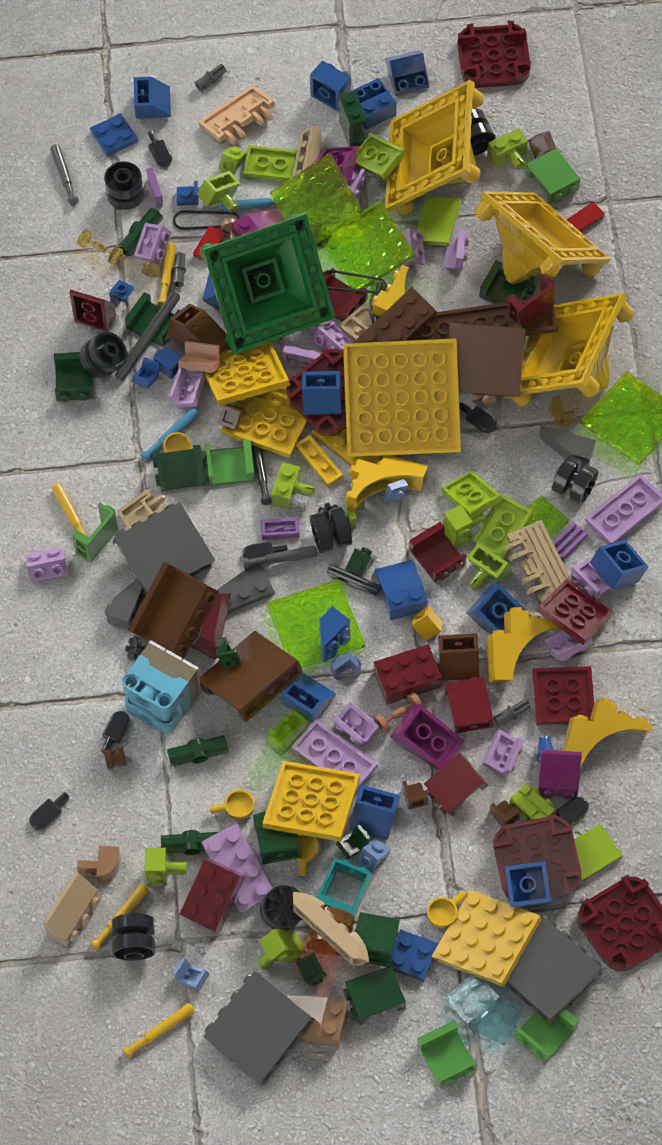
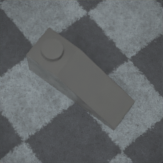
[539,425,596,467]
[105,579,145,629]

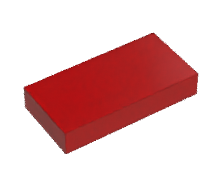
[566,202,605,232]
[193,225,226,260]

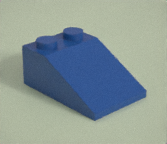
[375,560,428,621]
[466,583,531,634]

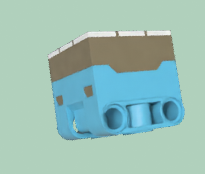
[122,641,201,733]

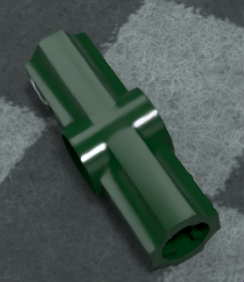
[118,208,163,257]
[167,735,229,767]
[161,830,219,855]

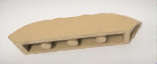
[289,125,321,201]
[293,892,369,966]

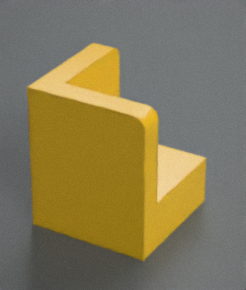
[412,606,443,641]

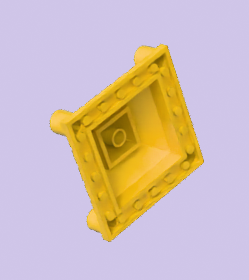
[385,80,484,216]
[475,192,611,284]
[503,293,634,407]

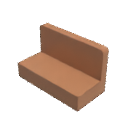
[178,340,220,373]

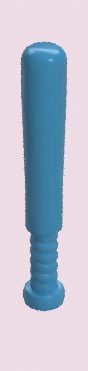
[221,195,292,212]
[140,408,199,462]

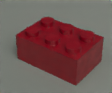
[373,644,442,705]
[179,859,246,932]

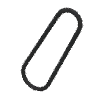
[173,210,240,230]
[323,270,387,294]

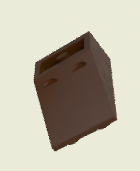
[167,303,229,354]

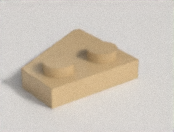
[338,304,372,341]

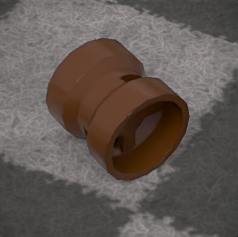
[104,747,127,769]

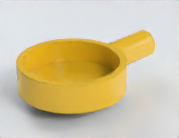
[163,432,203,460]
[209,789,255,820]
[296,834,321,877]
[427,891,467,929]

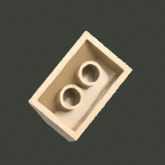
[43,872,100,947]

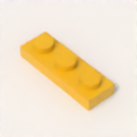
[296,435,343,487]

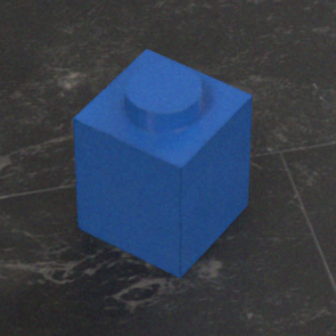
[154,346,182,379]

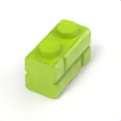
[509,783,555,821]

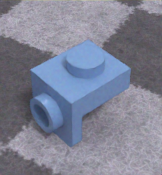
[380,480,408,504]
[330,652,361,678]
[357,838,391,873]
[173,958,209,991]

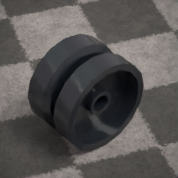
[79,331,128,378]

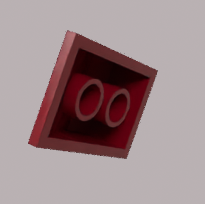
[69,290,116,331]

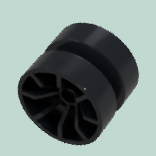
[470,109,496,156]
[104,161,144,210]
[551,455,599,505]
[309,507,352,554]
[259,885,302,930]
[111,913,156,961]

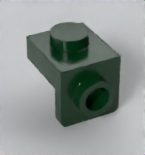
[345,547,376,577]
[216,637,242,668]
[336,825,371,859]
[295,952,327,986]

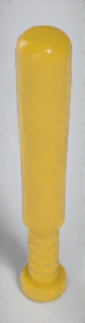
[157,242,177,307]
[52,483,88,537]
[90,884,149,951]
[122,1003,195,1059]

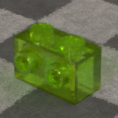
[266,709,308,757]

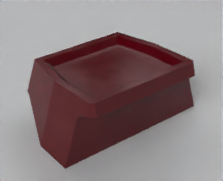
[191,593,231,660]

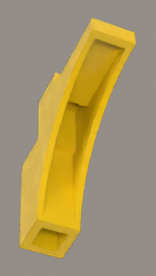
[371,265,409,317]
[345,455,428,512]
[486,607,560,683]
[562,698,653,767]

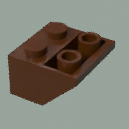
[438,633,479,681]

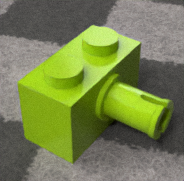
[487,128,528,170]
[197,171,240,213]
[271,462,315,510]
[443,505,486,548]
[467,543,512,591]
[145,848,187,888]
[257,929,306,970]

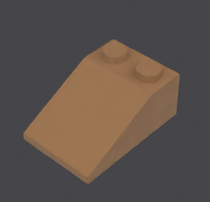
[288,995,348,1048]

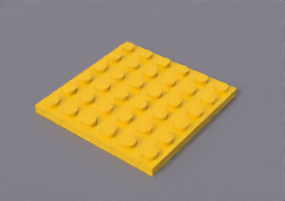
[343,339,461,457]

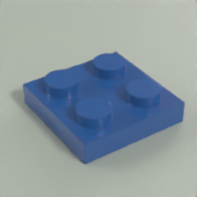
[90,113,138,157]
[391,929,439,982]

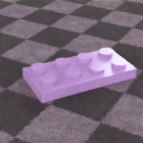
[585,474,662,544]
[291,719,378,790]
[201,823,273,914]

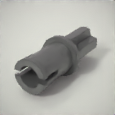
[194,64,227,91]
[172,252,186,287]
[493,699,531,727]

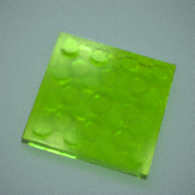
[270,153,364,244]
[320,200,416,294]
[580,371,662,465]
[266,579,365,668]

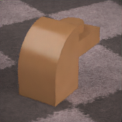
[77,846,121,883]

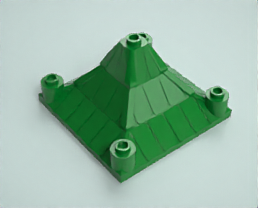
[200,213,336,355]

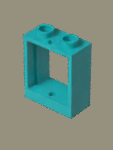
[316,858,372,922]

